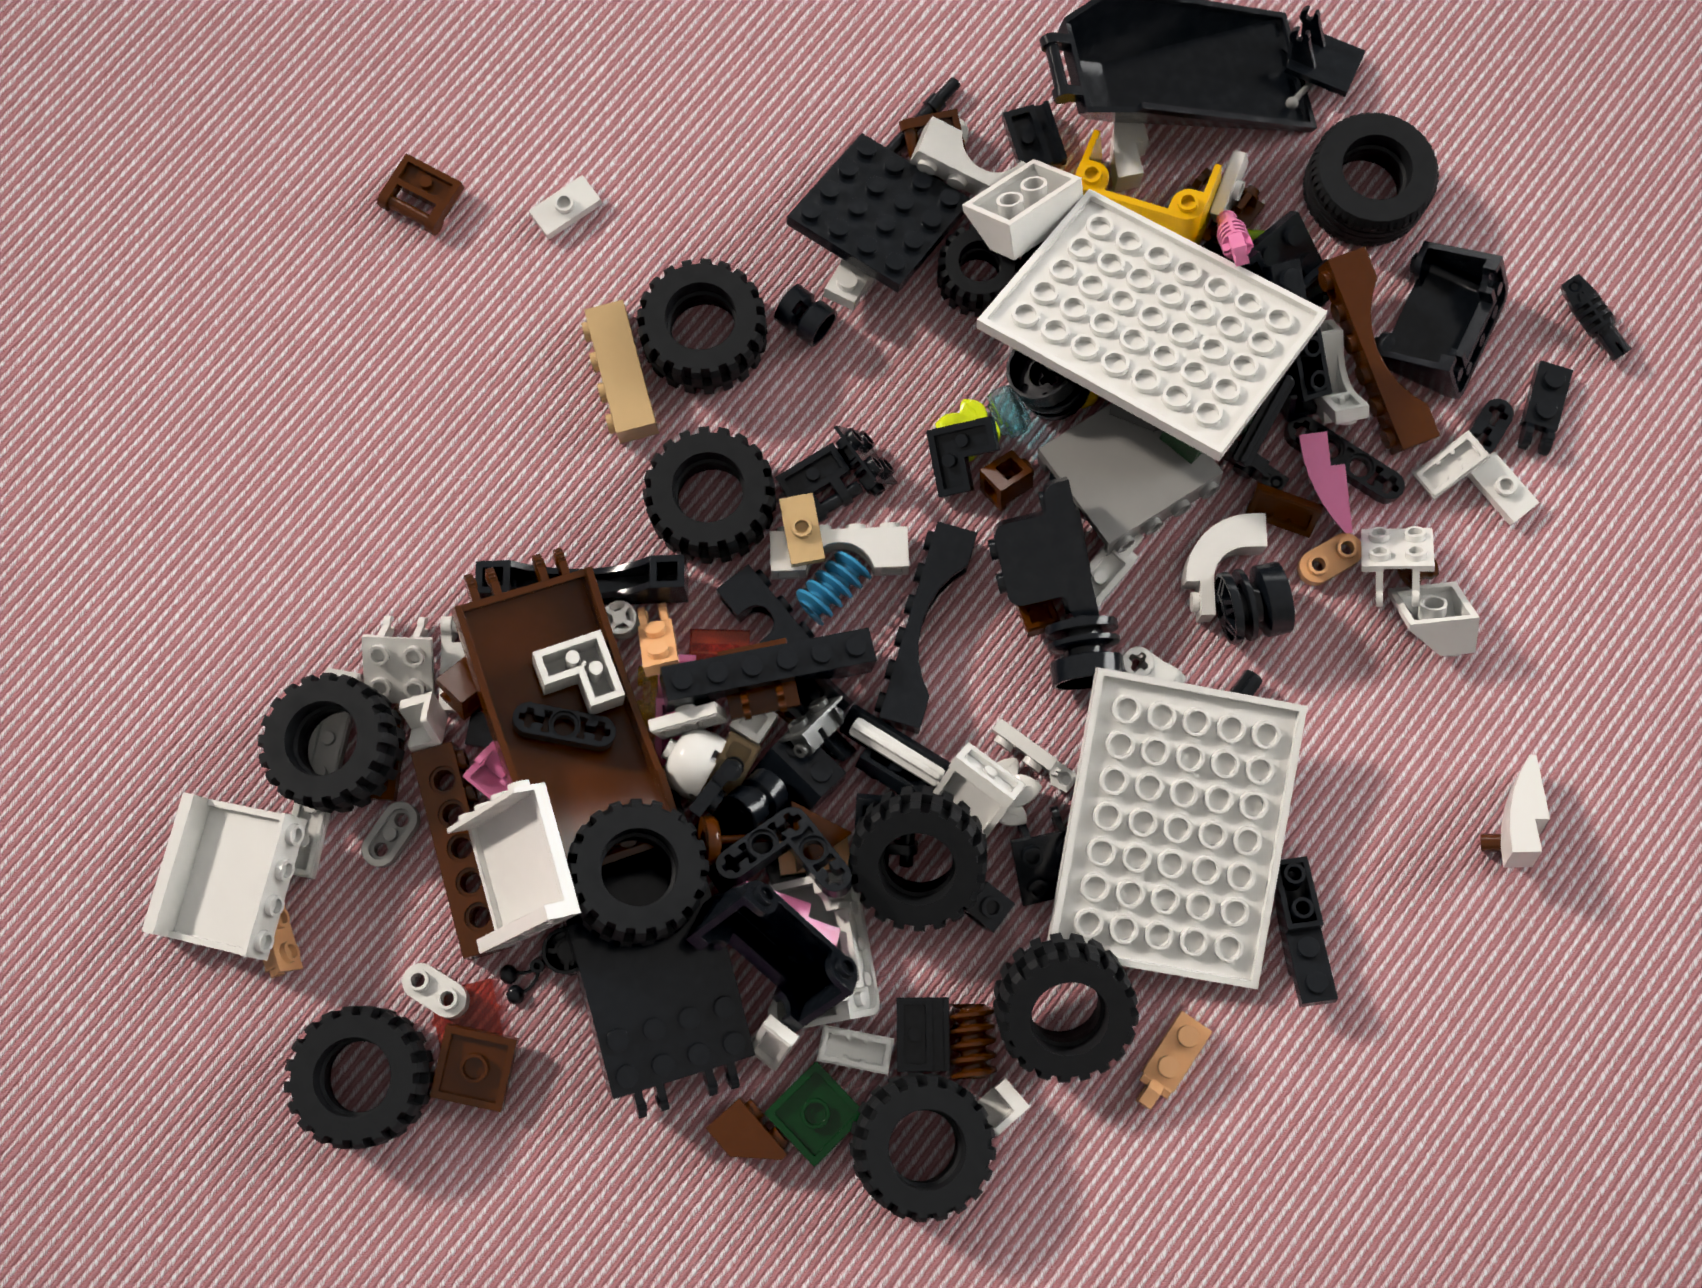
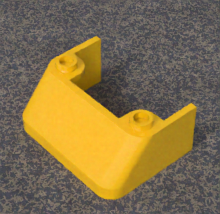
[1075,129,1222,245]

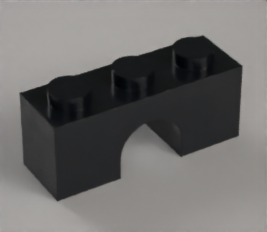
[716,564,815,643]

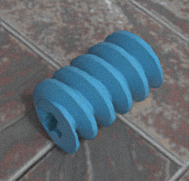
[796,551,872,626]

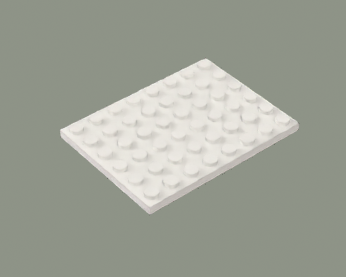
[976,189,1328,461]
[1047,667,1308,989]

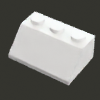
[962,159,1083,260]

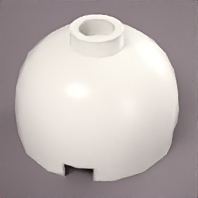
[661,729,726,802]

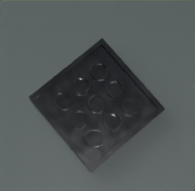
[786,133,971,293]

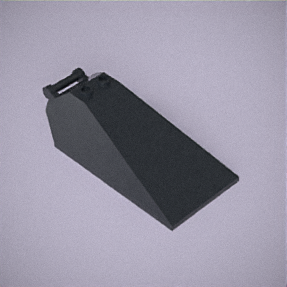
[1039,0,1317,132]

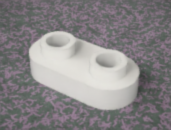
[402,963,470,1019]

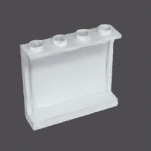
[447,780,581,954]
[141,792,307,961]

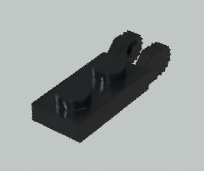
[1517,360,1573,456]

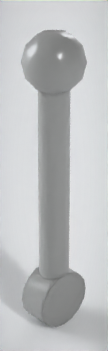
[1285,82,1313,110]

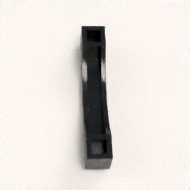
[874,522,977,734]
[475,555,688,605]
[659,628,877,712]

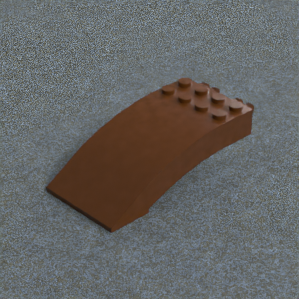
[451,548,677,866]

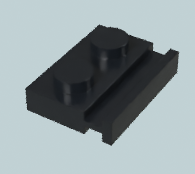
[1002,101,1068,166]
[896,997,950,1072]

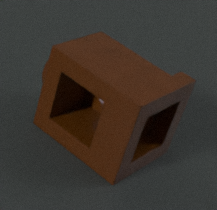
[980,450,1034,511]

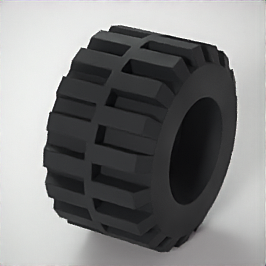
[937,224,1022,317]

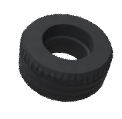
[1303,113,1439,247]

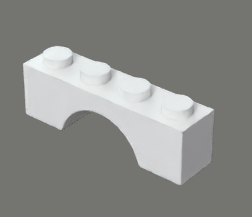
[909,116,1026,196]
[770,522,909,580]

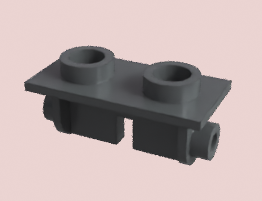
[779,695,845,758]

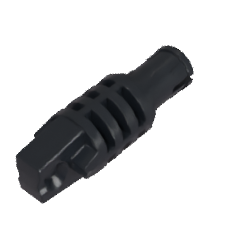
[1560,274,1632,361]

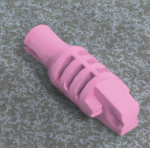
[1216,210,1254,267]

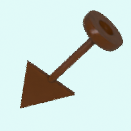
[698,801,852,872]

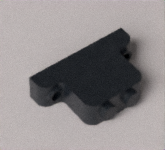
[987,477,1099,618]

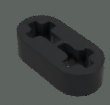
[1468,399,1514,454]

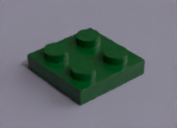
[764,1061,860,1167]

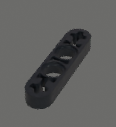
[1284,416,1405,504]

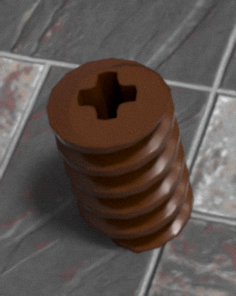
[949,1004,997,1079]

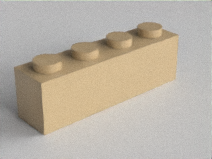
[581,300,659,444]

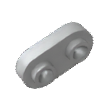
[361,801,420,868]

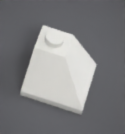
[1388,581,1480,657]

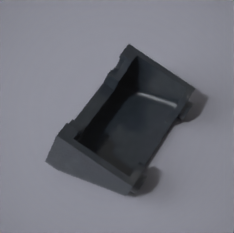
[1375,241,1509,399]
[686,880,858,1033]

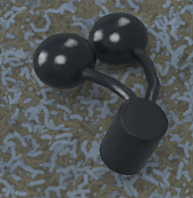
[500,955,547,1004]

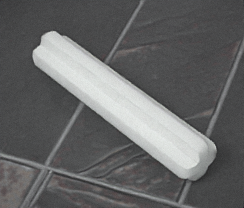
[849,718,945,787]

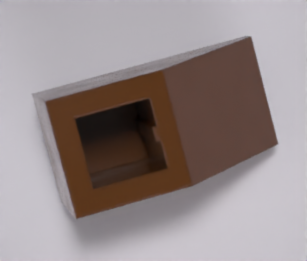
[706,1097,789,1160]

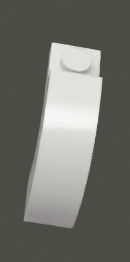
[1313,319,1369,425]
[1181,513,1268,622]

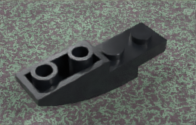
[1263,258,1332,402]
[1274,856,1338,1007]

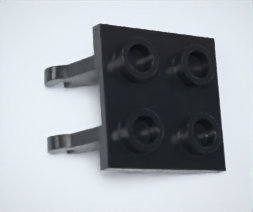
[1285,5,1366,97]
[1010,805,1067,906]

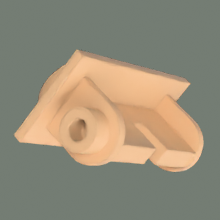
[263,905,303,978]

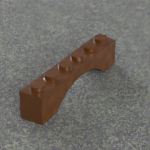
[1318,246,1441,455]

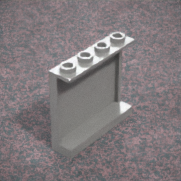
[1037,404,1223,556]

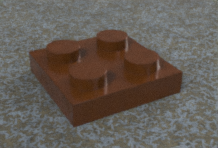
[430,1023,519,1112]

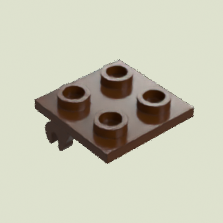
[717,638,801,721]

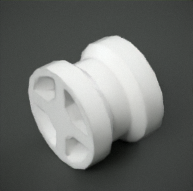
[605,601,640,640]

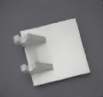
[1361,526,1435,607]
[362,615,435,704]

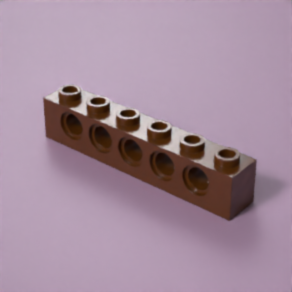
[411,741,512,960]

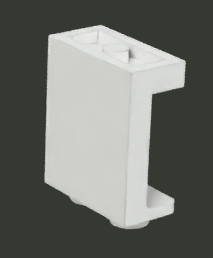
[933,742,1026,839]

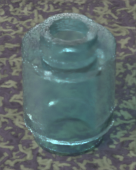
[987,385,1031,438]

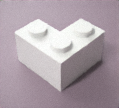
[532,629,625,715]

